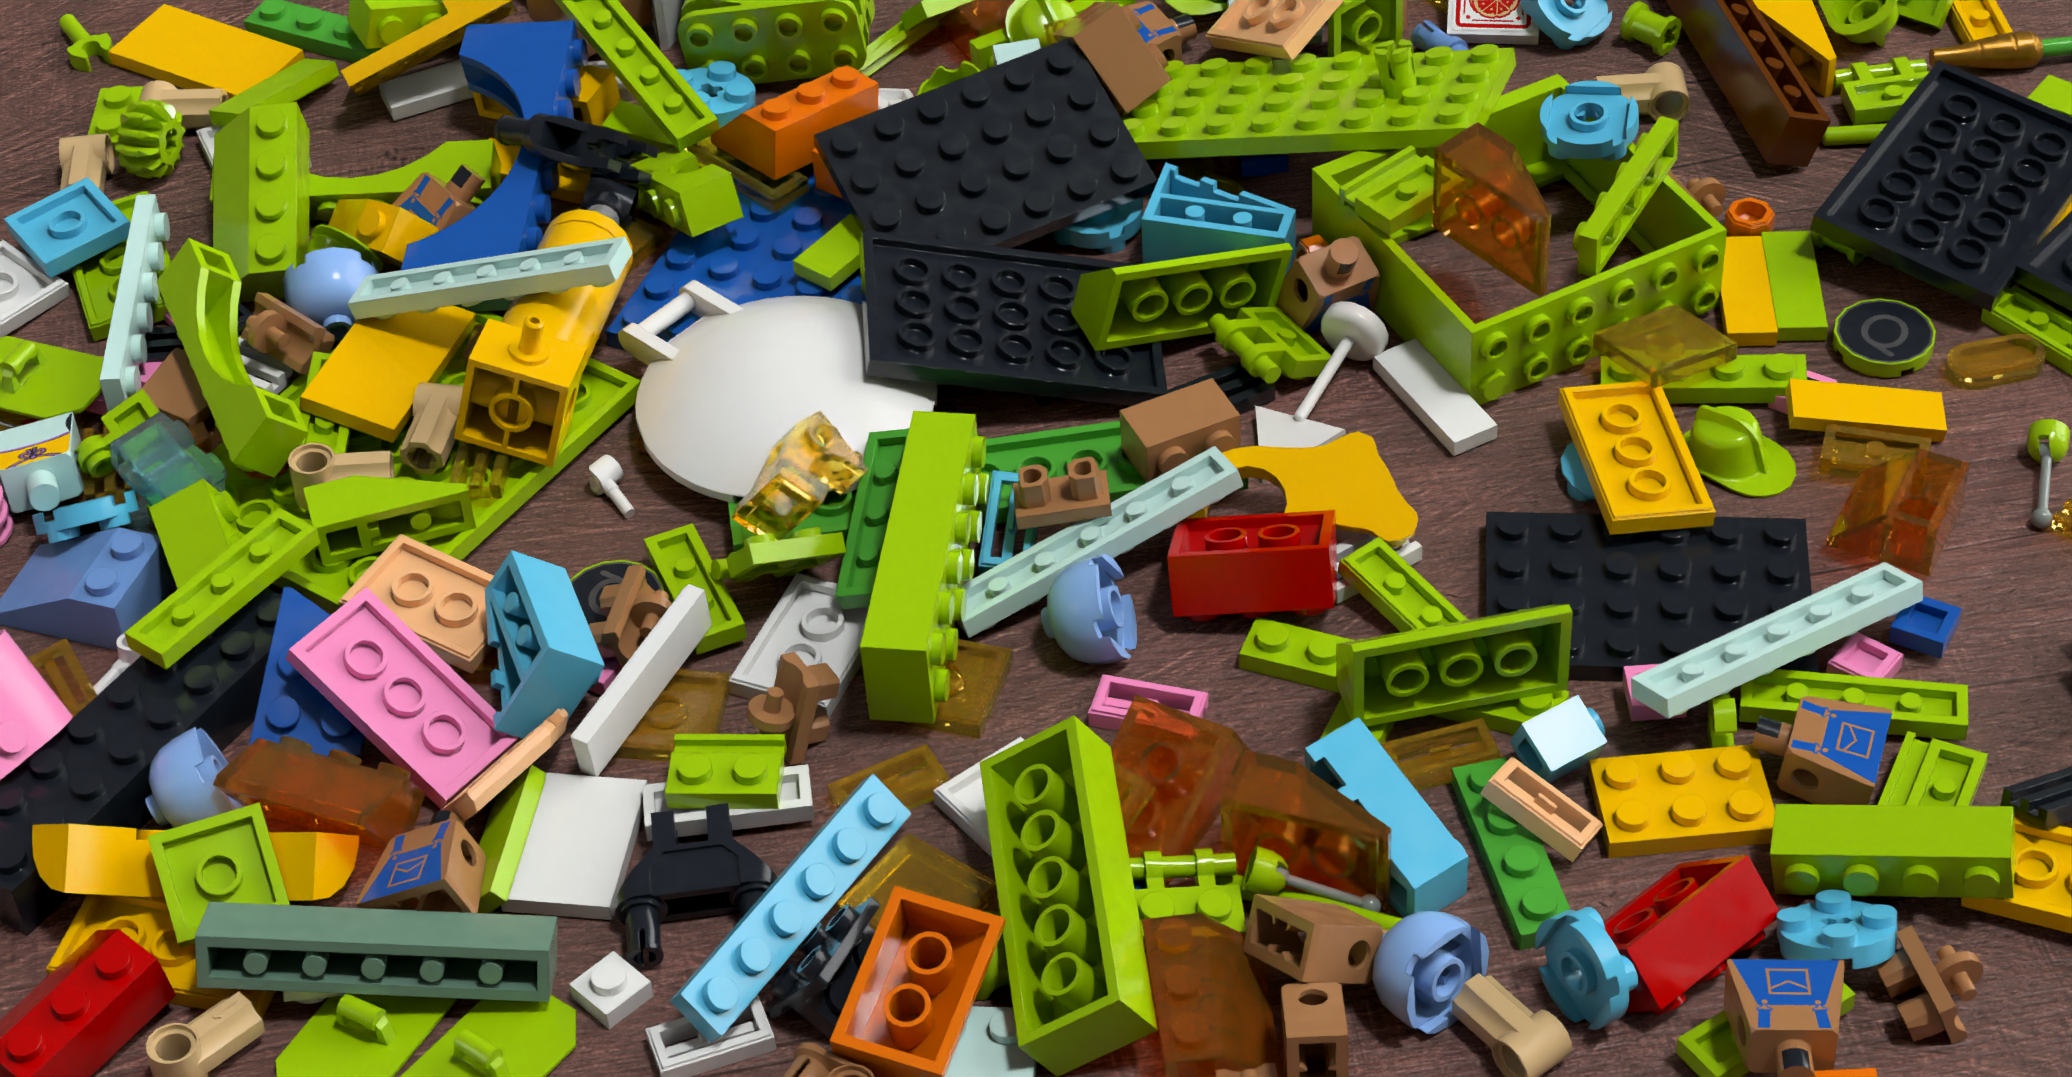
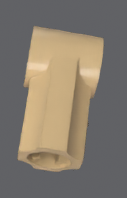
[1594,62,1691,121]
[138,80,229,130]
[59,133,115,193]
[399,382,463,475]
[288,443,395,511]
[1452,973,1573,1077]
[146,991,265,1077]

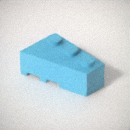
[1142,162,1296,276]
[485,550,605,738]
[1305,717,1469,918]

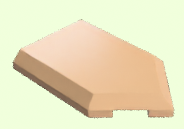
[440,708,569,822]

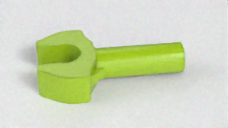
[59,14,113,72]
[1707,692,1737,748]

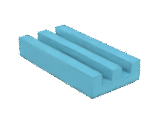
[978,470,1038,573]

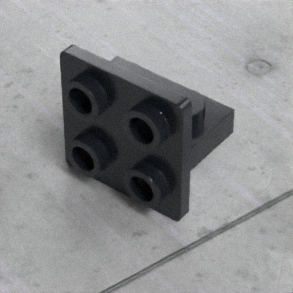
[765,897,881,1040]

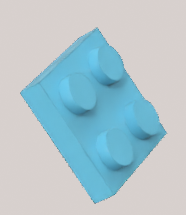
[4,177,131,278]

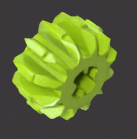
[115,99,186,179]

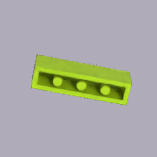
[1770,804,2016,899]

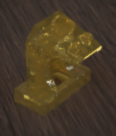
[731,410,868,540]

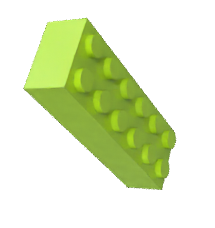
[860,411,990,724]
[980,715,1158,1077]

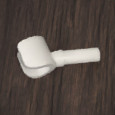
[589,455,636,519]
[89,634,141,698]

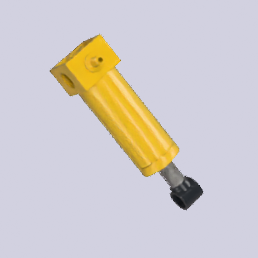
[454,174,639,467]

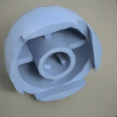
[282,247,379,341]
[1041,554,1137,665]
[145,727,248,828]
[1372,911,1489,1034]

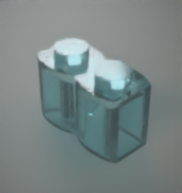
[110,412,227,506]

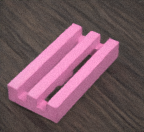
[1088,674,1209,745]

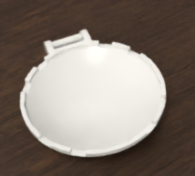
[618,280,938,506]

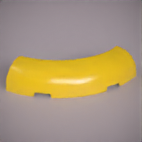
[32,824,359,901]

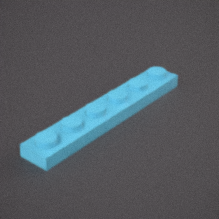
[670,774,912,1043]

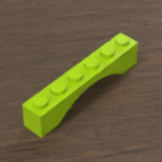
[210,139,501,222]
[156,238,309,478]

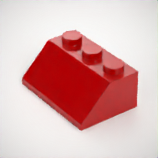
[1167,510,1337,621]
[1604,855,1779,1015]
[0,929,176,1077]

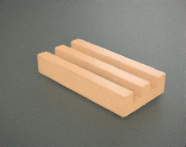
[1480,757,1604,863]

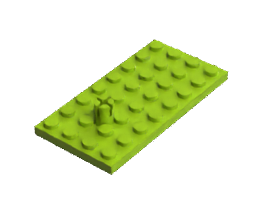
[1121,39,1516,160]

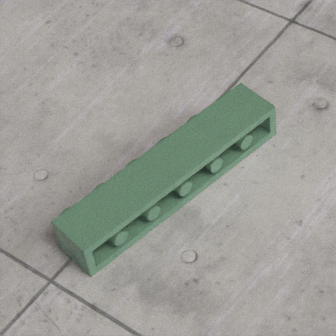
[195,902,558,1002]

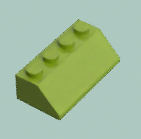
[213,102,310,303]
[1071,243,1293,351]
[1336,604,1573,727]

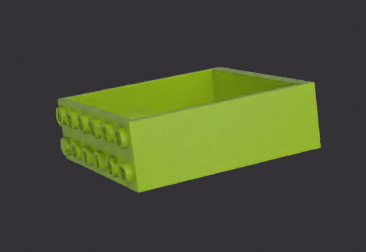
[1312,74,1727,405]

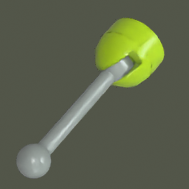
[2026,419,2070,529]
[1242,846,1381,912]

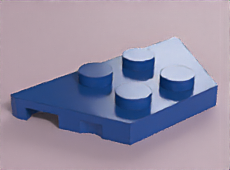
[240,587,366,791]

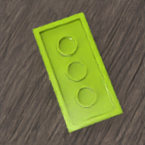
[72,191,171,342]

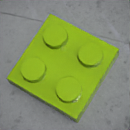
[147,802,290,948]

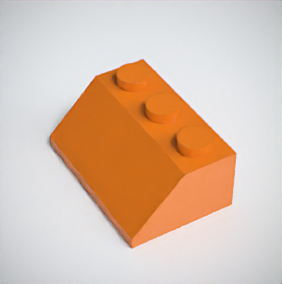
[711,65,879,180]
[829,886,1006,1077]

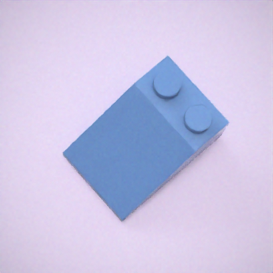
[0,527,176,650]

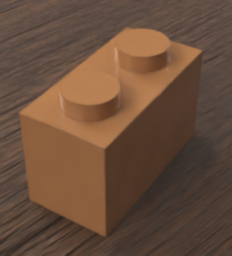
[1119,378,1241,483]

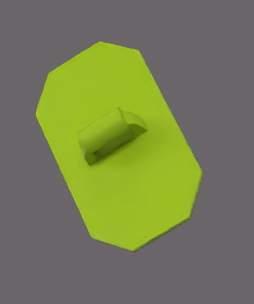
[0,336,104,420]
[275,994,457,1077]
[400,995,577,1077]

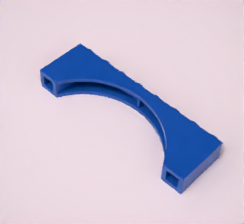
[401,20,588,311]

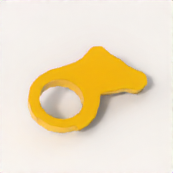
[1187,431,1418,547]

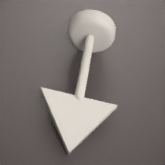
[1255,301,1389,483]

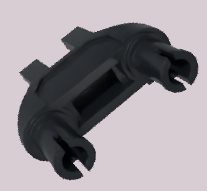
[494,113,659,185]
[615,803,777,969]

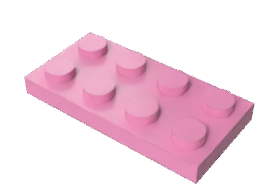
[285,587,520,809]

